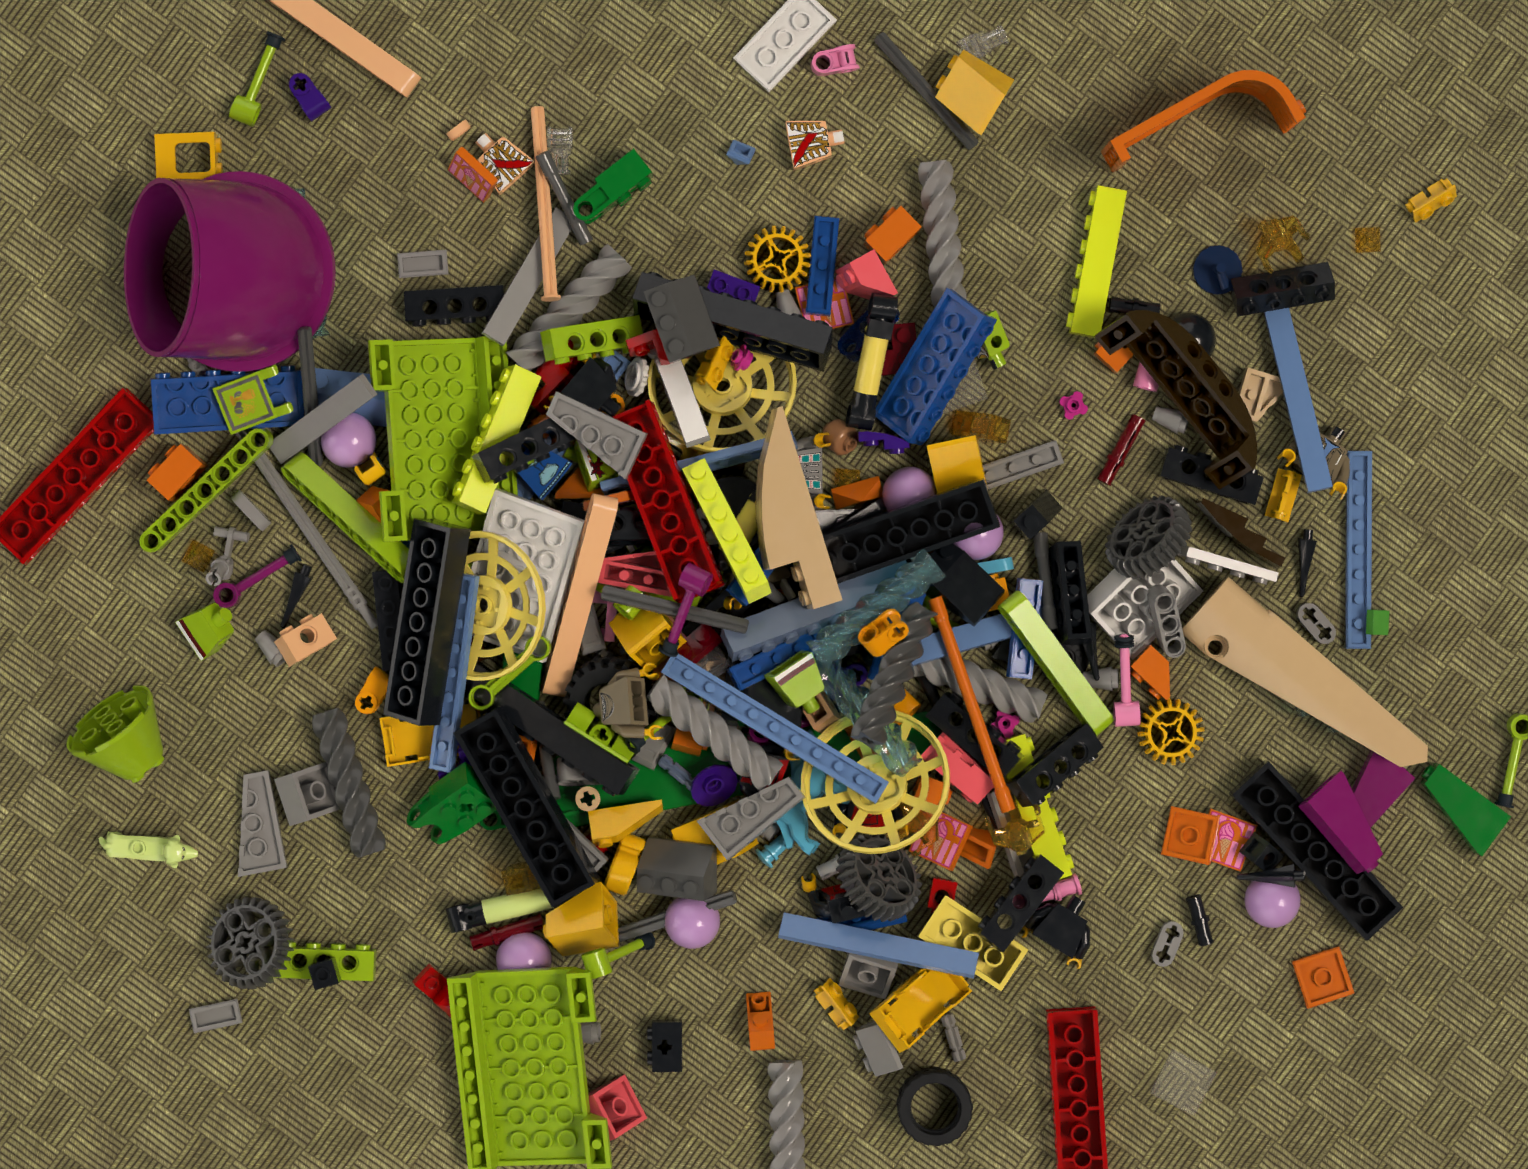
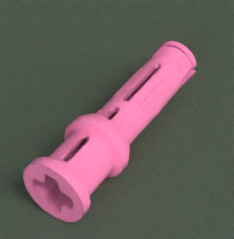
[1013,873,1082,909]

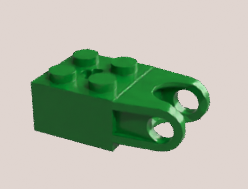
[573,148,653,224]
[406,762,496,844]

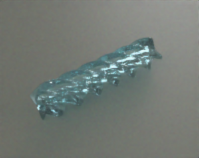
[806,549,946,669]
[814,645,922,777]

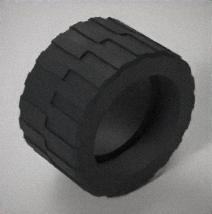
[896,1067,973,1146]

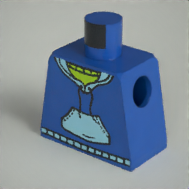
[518,444,573,500]

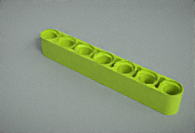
[139,428,274,553]
[281,452,409,583]
[998,590,1114,737]

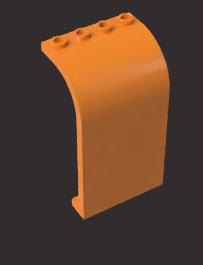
[1101,70,1306,173]

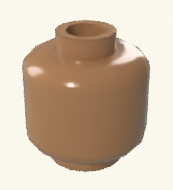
[822,419,858,456]

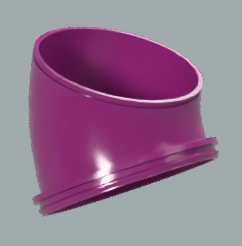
[124,171,336,372]

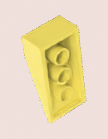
[918,895,1028,991]

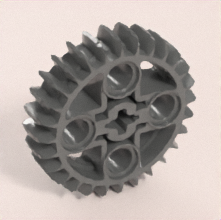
[1105,495,1192,579]
[836,834,922,922]
[205,897,295,989]

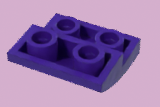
[858,431,910,454]

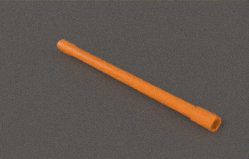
[928,595,1016,813]

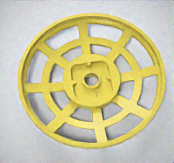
[648,346,797,453]
[464,531,546,681]
[801,710,950,854]

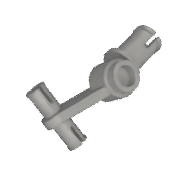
[205,526,250,586]

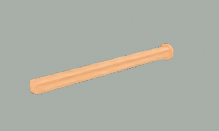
[531,106,561,302]

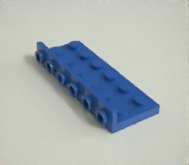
[875,288,997,445]
[150,365,304,435]

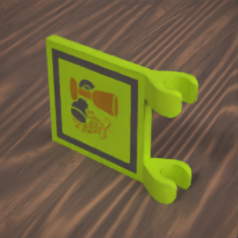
[212,365,293,435]

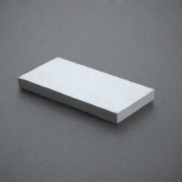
[733,0,837,92]

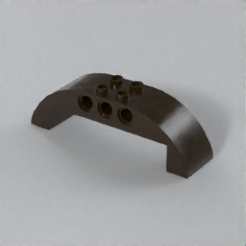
[1094,310,1257,490]

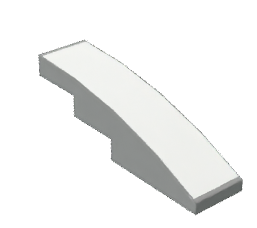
[654,358,711,448]

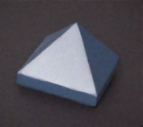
[726,140,756,165]

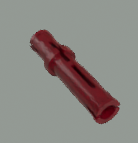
[1097,414,1146,486]
[469,913,544,951]

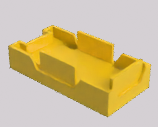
[379,702,481,767]
[869,968,972,1053]

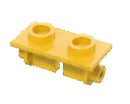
[1405,178,1457,223]
[695,336,735,391]
[1264,468,1302,522]
[813,978,859,1030]

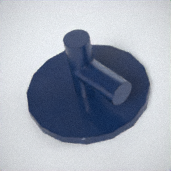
[1193,245,1243,295]

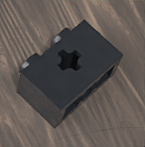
[647,1020,682,1072]

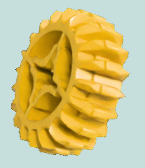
[744,226,811,293]
[1137,698,1205,765]

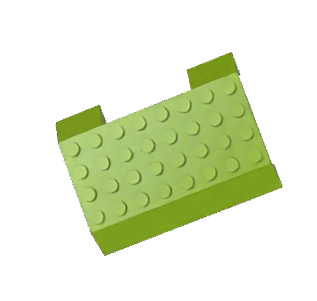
[368,336,518,542]
[447,967,612,1169]

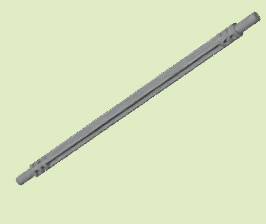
[186,358,378,630]

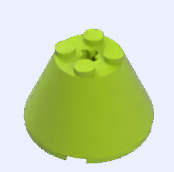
[66,685,164,783]

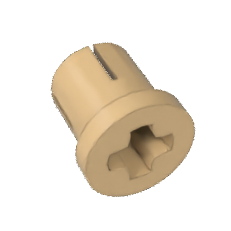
[575,786,600,811]

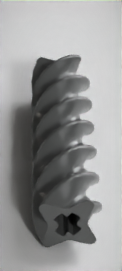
[851,602,938,749]
[312,707,386,858]

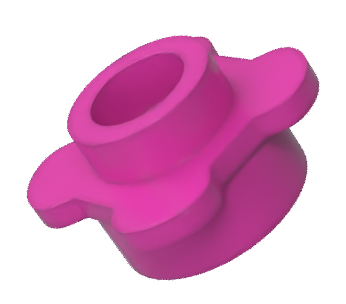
[731,344,753,371]
[1059,391,1088,420]
[991,710,1019,738]

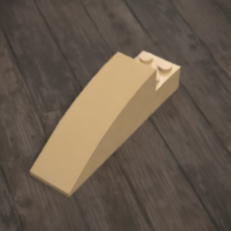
[756,406,842,609]

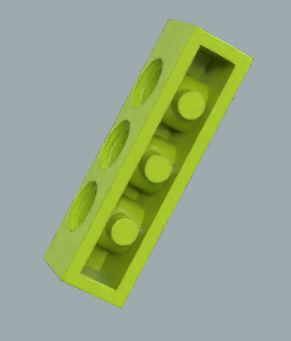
[540,315,643,365]
[274,942,376,981]

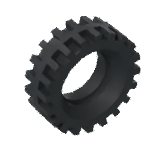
[563,652,659,736]

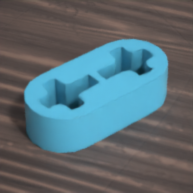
[977,557,1014,574]

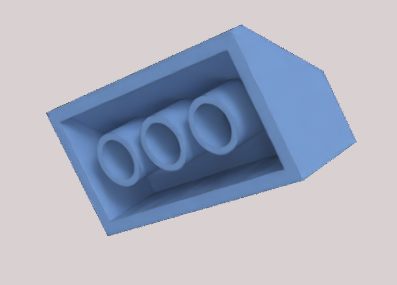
[315,368,387,427]

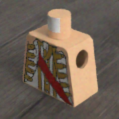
[785,121,844,171]
[475,133,535,195]

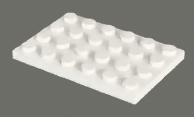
[471,488,585,663]

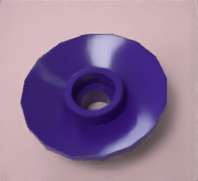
[690,764,738,806]

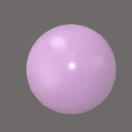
[320,413,377,468]
[882,467,937,511]
[953,515,1004,560]
[1245,881,1301,928]
[665,898,720,949]
[496,932,552,970]

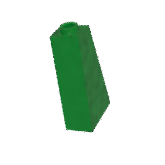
[1421,763,1511,856]

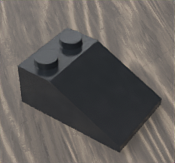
[914,544,1005,627]

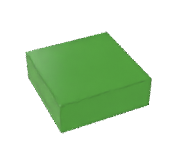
[1366,610,1389,635]

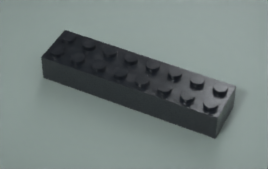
[632,272,833,372]
[822,478,1000,584]
[383,518,471,726]
[453,705,600,907]
[1229,760,1403,941]

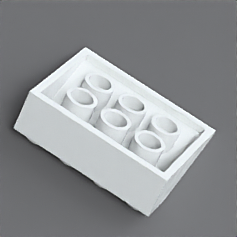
[1087,560,1203,660]

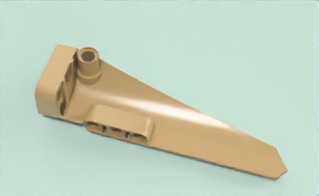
[1182,577,1428,767]

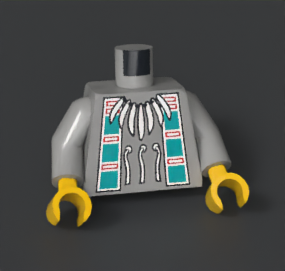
[796,432,831,510]

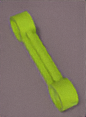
[469,635,551,710]

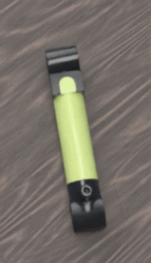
[445,886,581,933]

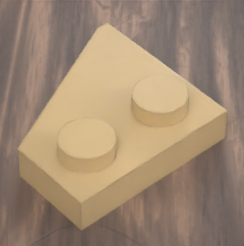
[1238,367,1283,422]

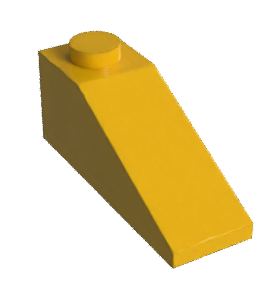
[588,799,663,848]

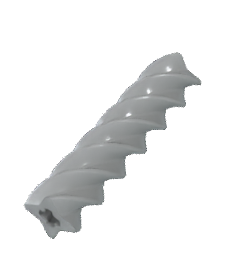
[918,160,967,308]
[506,244,632,371]
[913,656,1047,723]
[646,674,783,790]
[768,1060,806,1169]

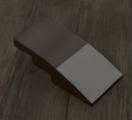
[1195,498,1285,567]

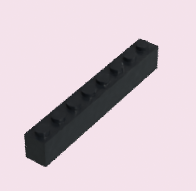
[464,661,640,796]

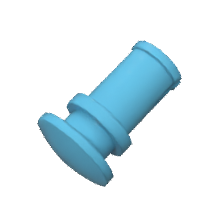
[755,833,795,868]

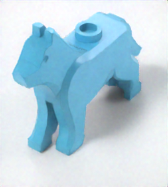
[776,729,851,856]

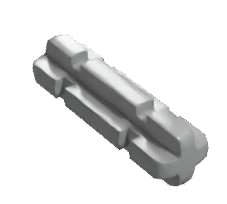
[941,1013,966,1062]

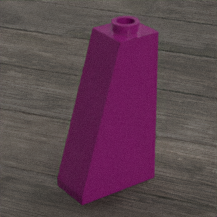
[1352,750,1415,828]
[1299,771,1383,874]

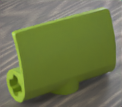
[563,702,634,764]

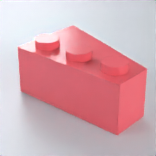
[598,551,672,597]
[921,732,994,805]

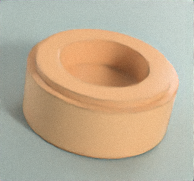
[446,119,471,141]

